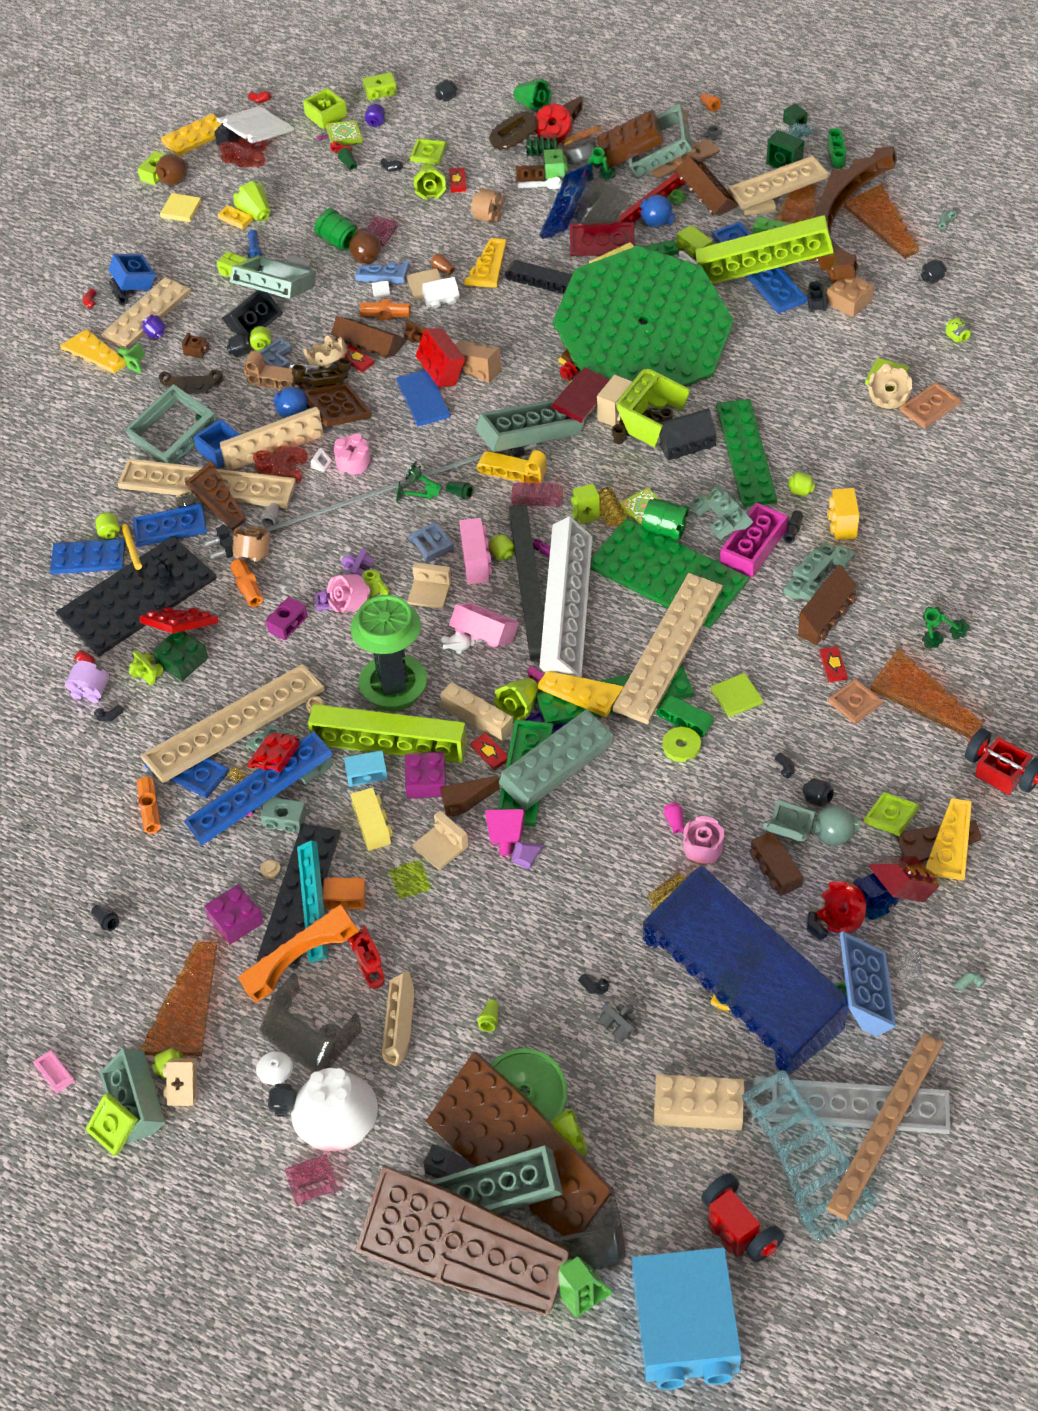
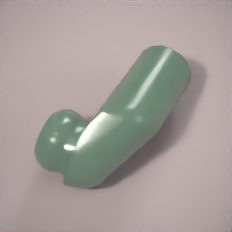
[938,210,957,229]
[953,972,986,992]

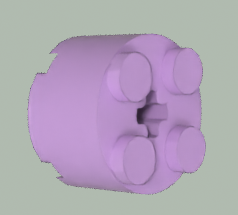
[65,661,110,703]

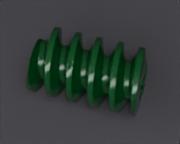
[526,136,558,157]

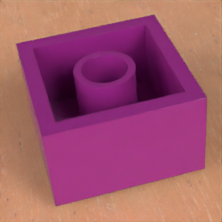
[405,752,446,799]
[204,884,263,945]

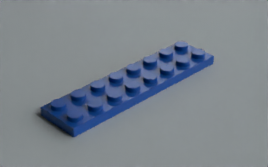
[712,221,807,314]
[184,731,333,846]

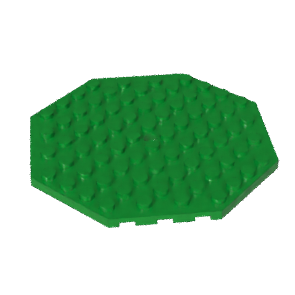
[553,246,734,387]

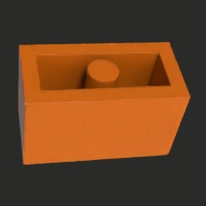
[323,877,367,909]

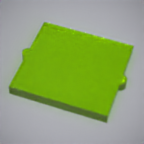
[389,860,431,899]

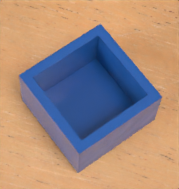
[194,419,241,468]

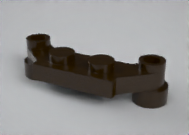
[292,358,351,387]
[159,369,224,394]
[612,408,673,444]

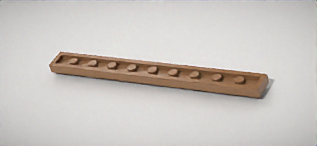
[826,1033,944,1221]

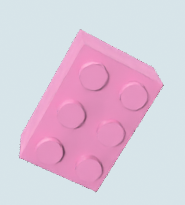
[459,518,492,584]
[449,602,519,647]

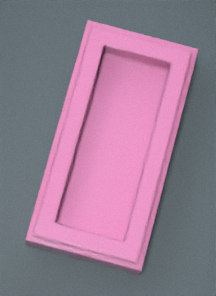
[33,1050,75,1094]

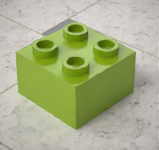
[303,88,347,129]

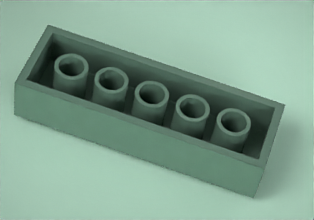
[476,399,585,452]
[499,709,614,811]
[429,1146,563,1214]

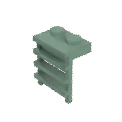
[763,799,817,842]

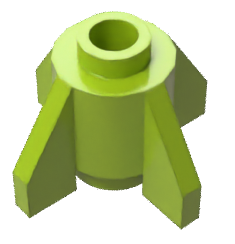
[361,570,390,600]

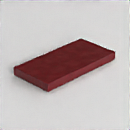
[570,222,635,257]
[552,367,610,423]

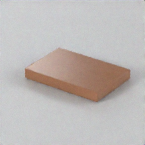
[899,382,961,429]

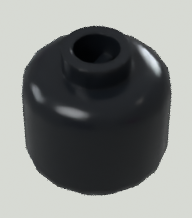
[434,79,458,102]
[921,259,947,284]
[226,333,252,358]
[803,778,834,806]
[268,1084,297,1117]

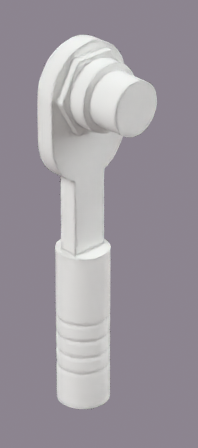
[518,177,562,189]

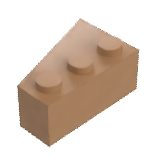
[455,340,501,383]

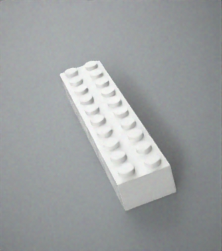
[540,516,592,678]

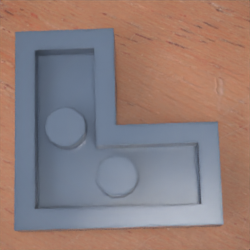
[259,337,292,368]

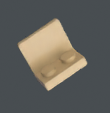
[407,562,451,609]
[413,810,469,870]

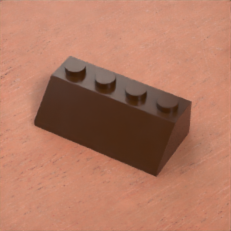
[675,155,739,216]
[331,316,407,358]
[798,565,858,645]

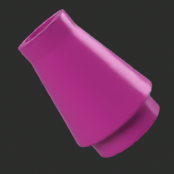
[663,803,684,834]

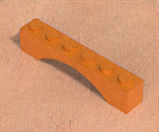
[238,905,359,1003]

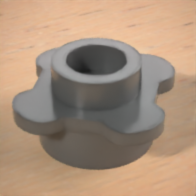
[704,125,722,140]

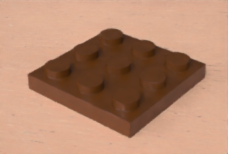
[304,383,372,427]

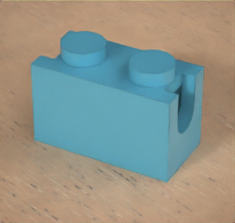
[344,751,388,787]

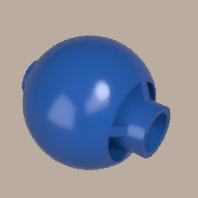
[640,195,675,227]
[273,386,311,419]

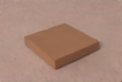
[828,678,883,724]

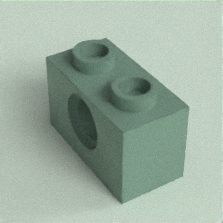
[260,797,307,832]

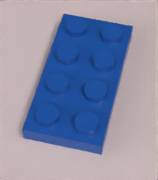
[50,539,125,574]

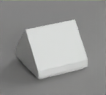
[372,281,390,297]
[311,448,332,472]

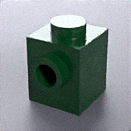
[783,104,808,130]

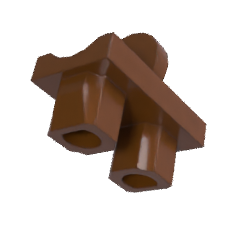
[515,165,544,182]
[404,320,426,343]

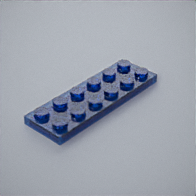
[539,163,593,239]

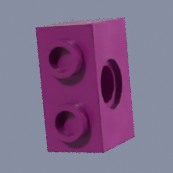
[265,597,308,640]

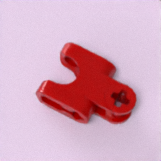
[347,925,385,989]

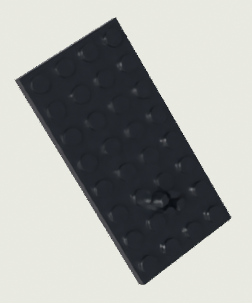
[55,536,217,657]

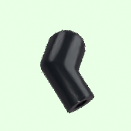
[775,752,795,778]
[578,974,609,994]

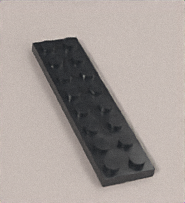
[257,824,341,969]

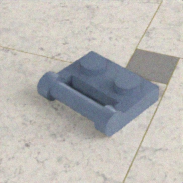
[408,522,454,563]

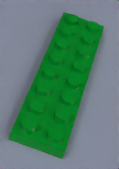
[716,399,777,507]
[536,664,694,726]

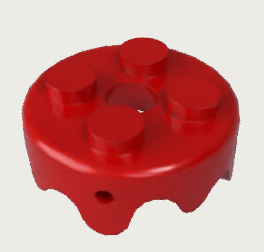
[535,104,573,144]
[817,882,866,934]

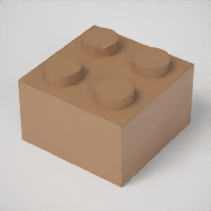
[826,276,874,317]

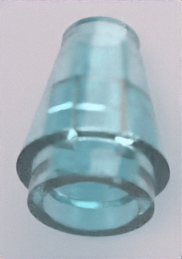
[789,123,813,138]

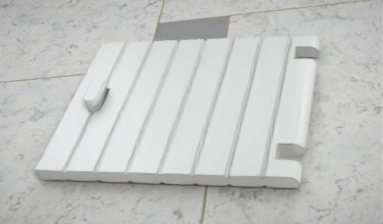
[217,106,294,143]

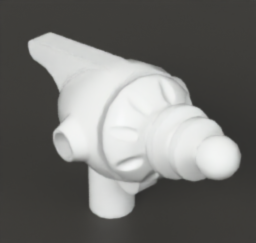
[441,632,482,654]

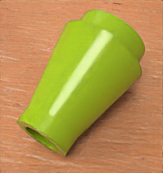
[477,999,499,1032]

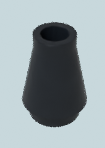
[91,905,119,931]

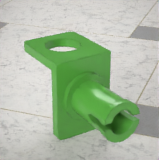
[118,343,145,373]

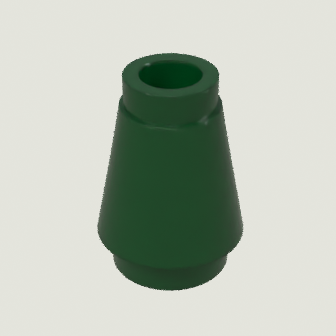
[338,147,357,170]
[446,482,474,500]

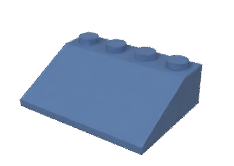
[840,931,896,1036]

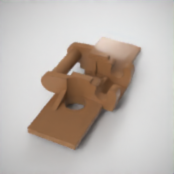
[650,138,720,179]

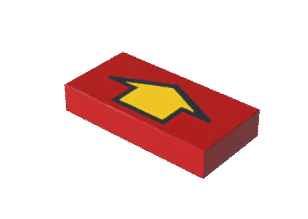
[449,167,467,193]
[344,345,374,373]
[819,646,847,682]
[470,733,508,770]

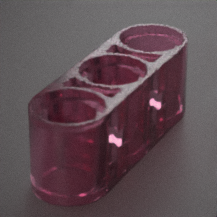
[511,482,563,507]

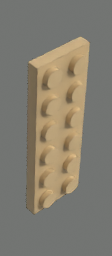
[728,156,828,209]
[101,277,191,349]
[220,407,324,471]

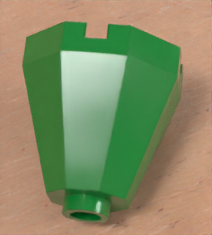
[513,79,552,112]

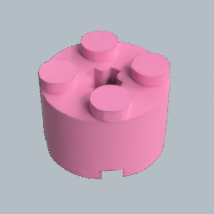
[334,434,371,475]
[327,574,370,612]
[683,816,724,863]

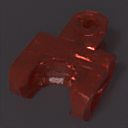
[219,137,266,168]
[253,446,308,483]

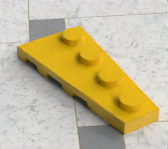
[464,238,507,287]
[60,329,126,373]
[538,671,624,718]
[925,798,972,880]

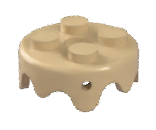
[304,335,347,368]
[868,364,912,409]

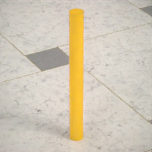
[121,524,142,570]

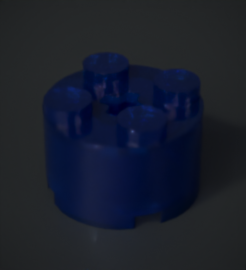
[853,873,899,920]

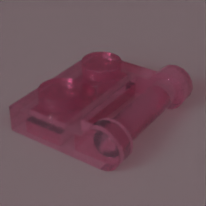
[366,216,398,246]
[284,1154,339,1207]

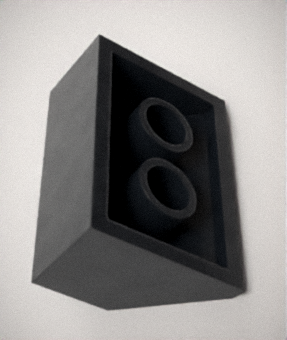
[222,290,283,338]
[660,408,717,460]

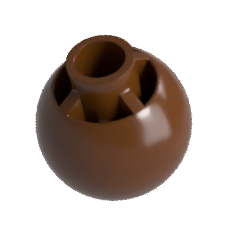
[156,154,188,186]
[349,228,381,264]

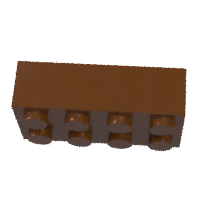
[597,110,664,167]

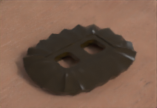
[489,111,538,151]

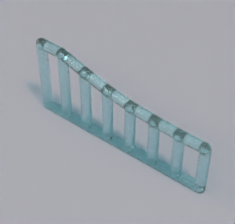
[742,1070,878,1243]

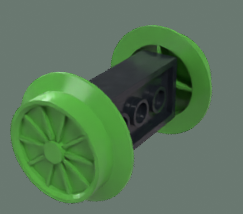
[350,595,427,711]

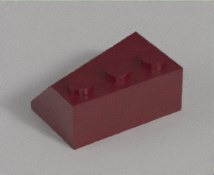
[869,856,940,902]

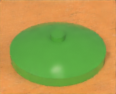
[491,1048,568,1122]

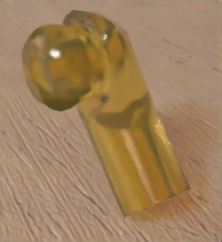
[227,768,246,785]

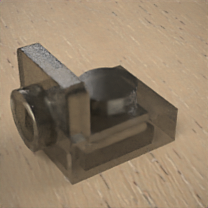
[175,492,195,508]

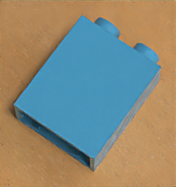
[632,1247,741,1390]

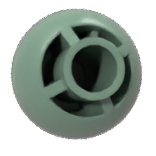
[813,805,860,846]

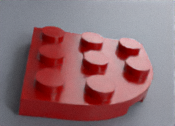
[140,607,218,633]

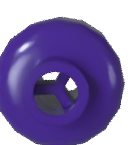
[365,104,385,127]
[142,314,166,340]

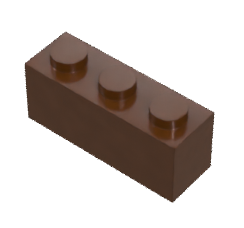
[749,832,803,896]

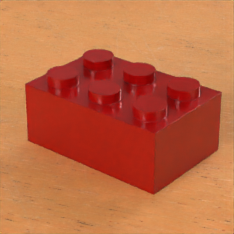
[416,328,466,387]

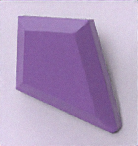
[314,589,332,611]
[511,842,543,869]

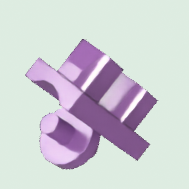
[341,548,374,576]

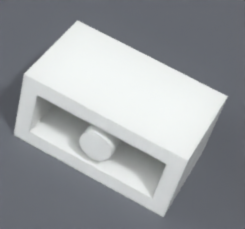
[422,277,460,308]

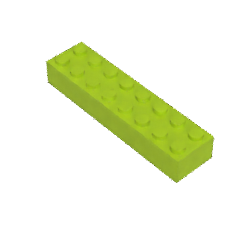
[695,215,834,284]
[308,704,467,764]

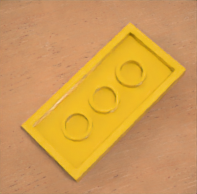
[161,113,222,156]

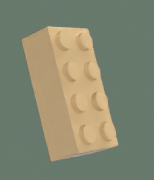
[654,1074,744,1130]

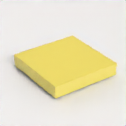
[160,193,201,222]

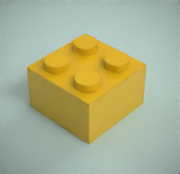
[827,488,859,540]

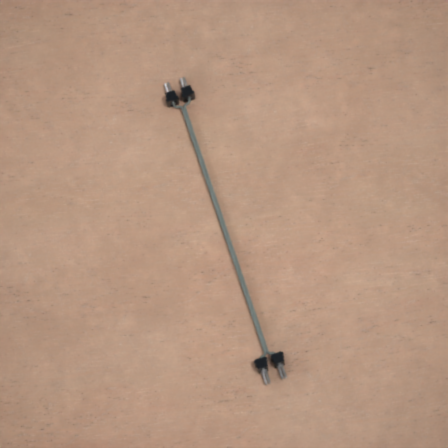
[204,443,537,559]

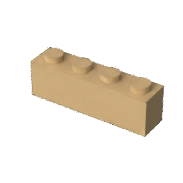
[440,682,513,742]

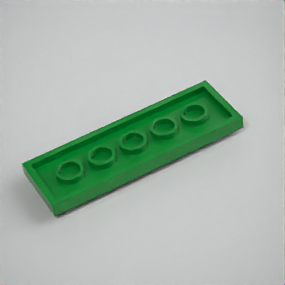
[498,720,554,827]

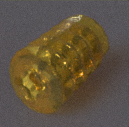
[598,487,627,527]
[648,873,694,916]

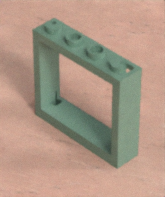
[629,104,692,177]
[230,255,317,299]
[125,384,218,464]

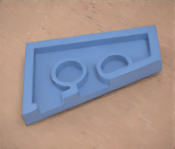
[356,260,409,284]

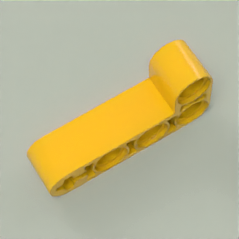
[476,450,547,486]

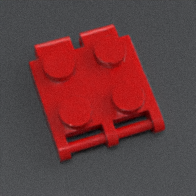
[248,732,300,772]

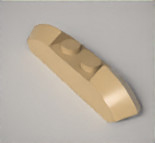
[382,971,414,1067]

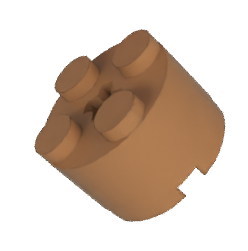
[471,187,505,223]
[233,526,270,561]

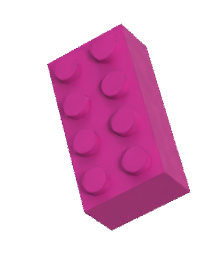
[720,503,788,578]

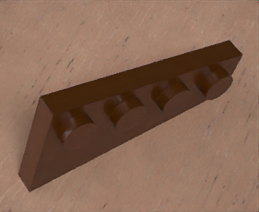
[185,461,246,531]
[896,820,981,863]

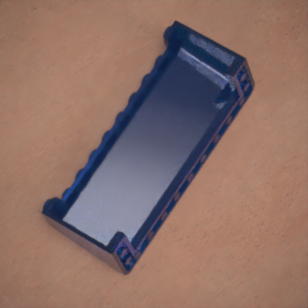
[643,866,848,1076]

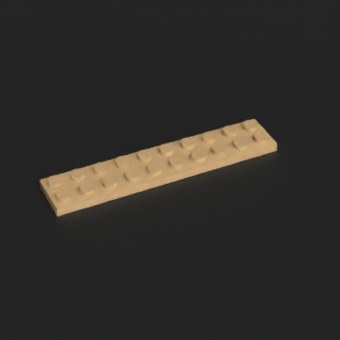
[118,458,296,509]
[613,573,723,724]
[141,664,324,783]

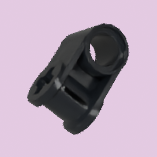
[807,281,827,312]

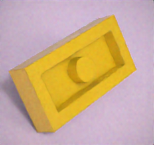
[218,205,253,230]

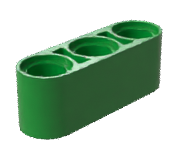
[827,128,847,169]
[656,696,714,737]

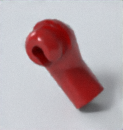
[248,91,271,103]
[330,141,352,153]
[82,288,96,308]
[74,650,95,664]

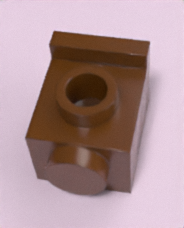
[181,332,209,358]

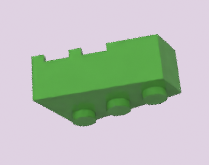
[559,1257,613,1318]

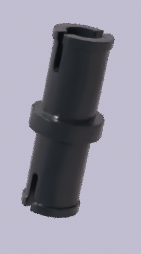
[109,278,128,305]
[783,510,803,543]

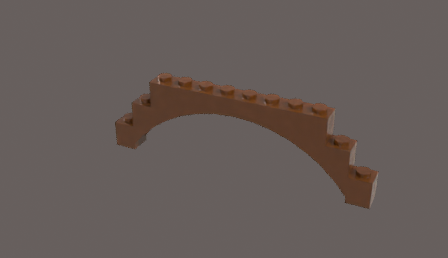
[806,146,897,279]

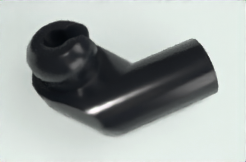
[380,158,403,172]
[94,705,124,721]
[807,911,828,939]

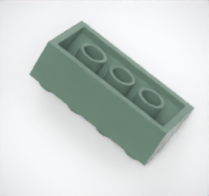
[99,1048,165,1144]

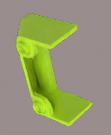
[616,369,690,447]

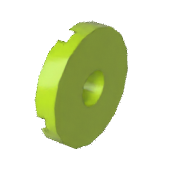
[662,727,701,762]

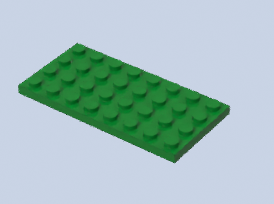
[590,518,749,628]

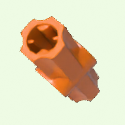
[360,299,411,321]
[230,559,263,607]
[136,776,161,834]

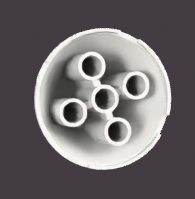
[291,1068,378,1151]

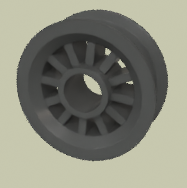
[564,137,596,162]

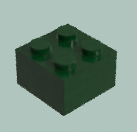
[766,130,804,169]
[152,631,208,681]

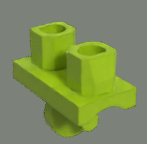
[129,650,163,686]

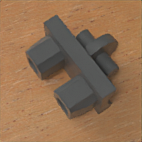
[598,1003,638,1042]

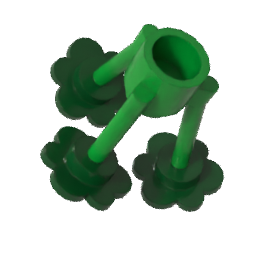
[577,147,616,182]
[396,461,442,502]
[922,607,970,649]

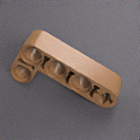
[244,351,311,391]

